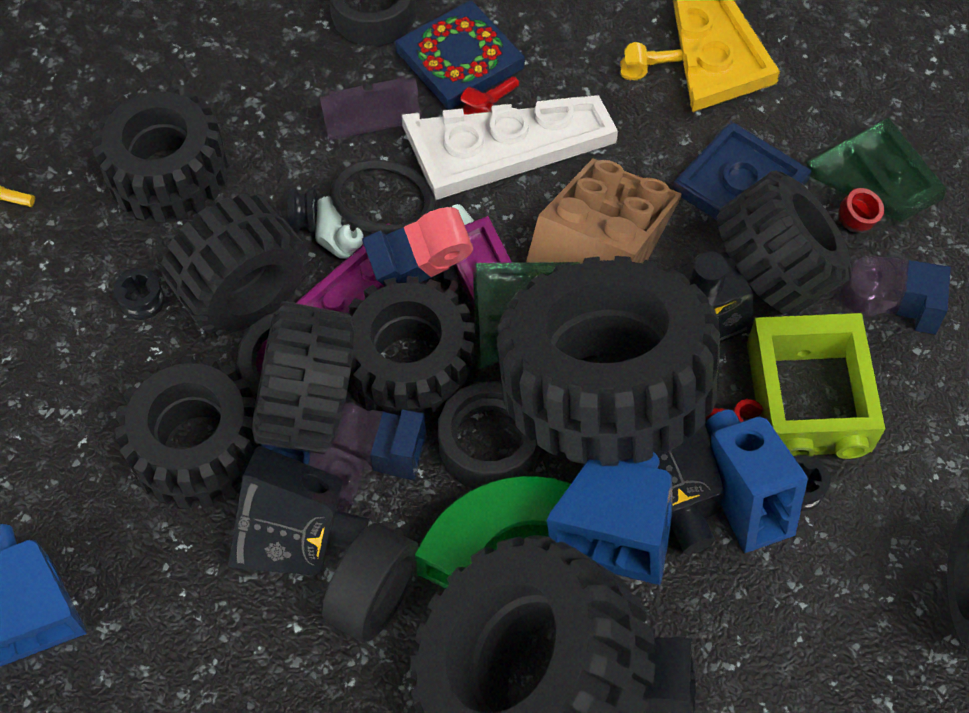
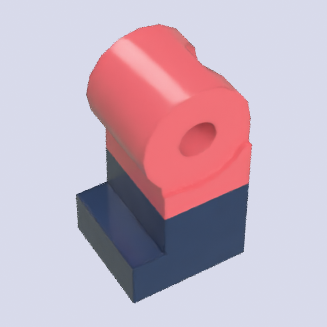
[362,207,473,286]

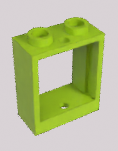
[747,313,885,459]

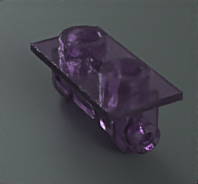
[320,75,422,140]

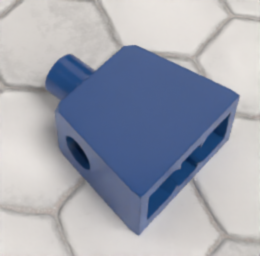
[705,410,808,554]
[547,452,672,585]
[0,524,87,667]

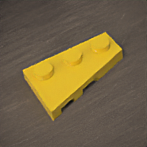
[673,0,780,112]

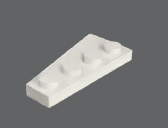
[402,95,618,200]

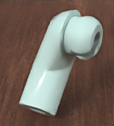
[315,196,364,259]

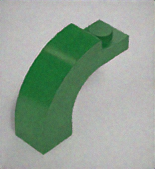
[415,476,571,588]

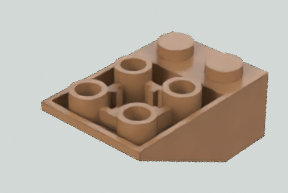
[525,158,682,276]

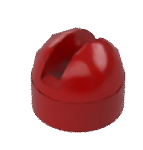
[838,188,884,233]

